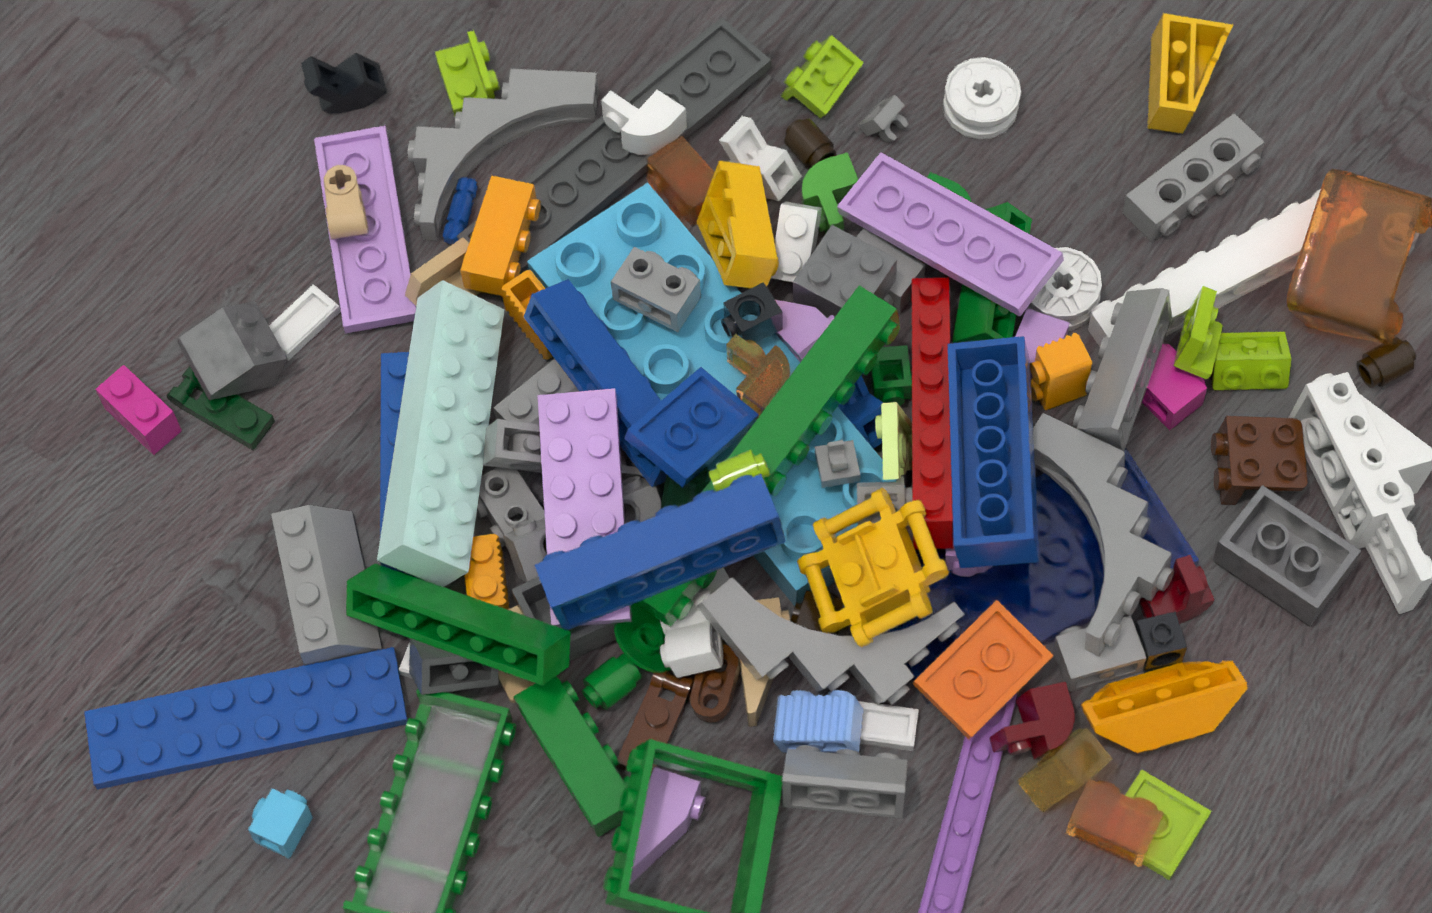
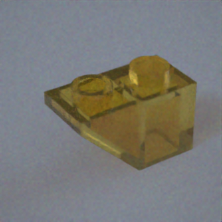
[1016,728,1113,812]

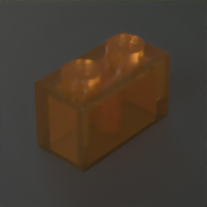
[646,135,714,227]
[1066,779,1164,867]

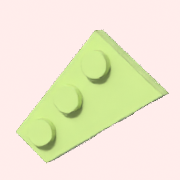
[875,402,912,480]

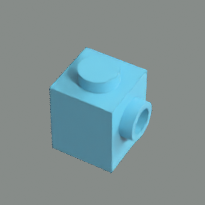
[248,788,313,859]

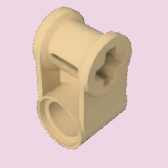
[324,165,368,240]

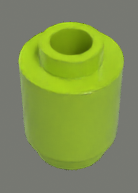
[709,449,771,492]

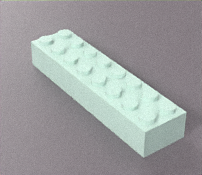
[377,280,504,587]

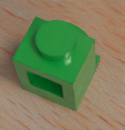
[870,345,912,406]

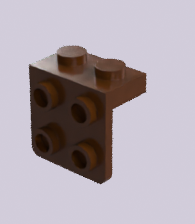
[1211,416,1308,505]

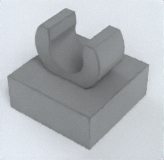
[858,95,908,143]
[815,440,860,488]

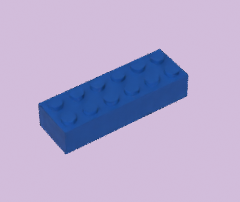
[948,336,1039,569]
[535,474,786,630]

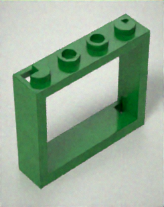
[604,739,783,913]

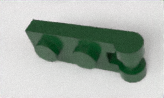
[166,366,275,451]

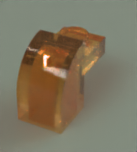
[726,334,790,419]

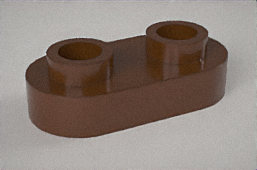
[690,644,740,722]

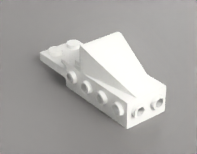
[1288,372,1432,614]

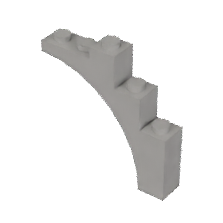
[408,69,599,241]
[1033,413,1174,656]
[697,577,964,704]

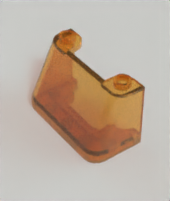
[1287,168,1432,345]

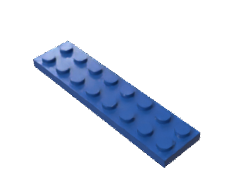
[84,647,408,790]

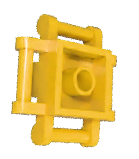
[797,488,949,648]

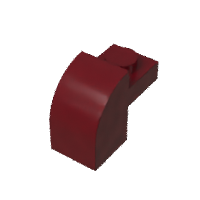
[1139,555,1215,624]
[989,681,1074,760]

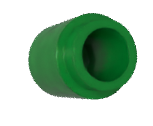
[582,653,642,710]

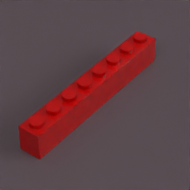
[912,278,953,549]

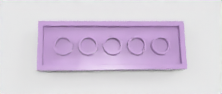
[314,126,416,334]
[837,152,1064,316]
[537,388,632,627]

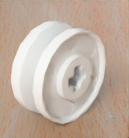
[943,57,1021,139]
[1026,247,1102,331]

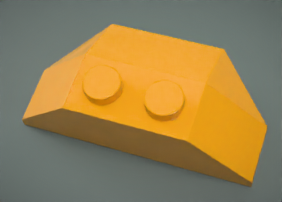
[1081,660,1248,753]

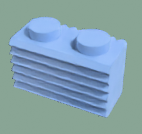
[773,690,864,753]

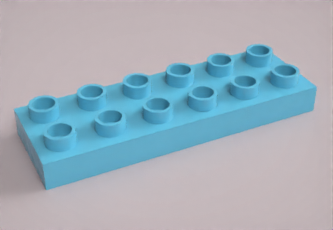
[527,183,906,606]

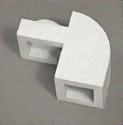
[601,90,687,155]
[719,116,802,201]

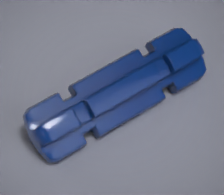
[443,177,478,244]

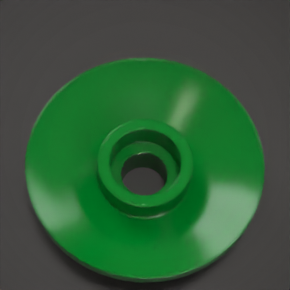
[614,603,672,673]

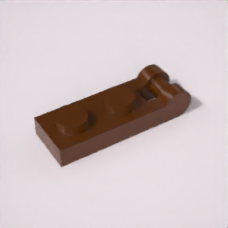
[616,671,694,777]

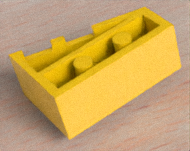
[1148,13,1233,134]
[697,161,778,288]

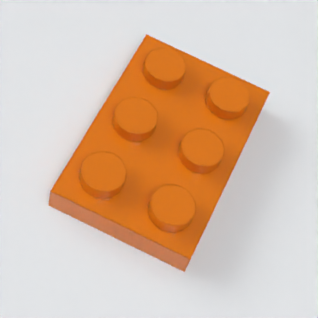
[913,600,1054,740]

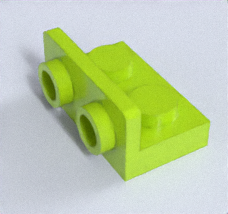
[435,30,500,116]
[781,35,864,119]
[1173,286,1223,379]
[1212,332,1291,390]

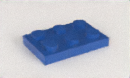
[624,367,759,487]

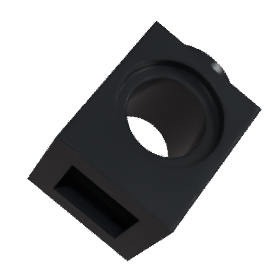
[721,282,783,349]
[1135,612,1187,673]

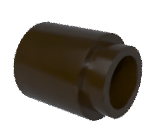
[784,119,837,169]
[1356,337,1416,388]

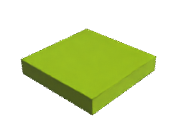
[1100,769,1212,880]

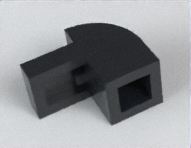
[301,53,388,114]

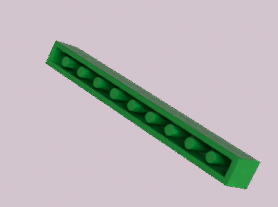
[635,285,900,627]

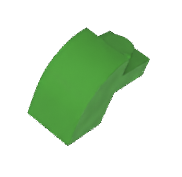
[802,153,858,233]

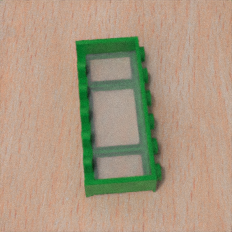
[342,688,516,913]

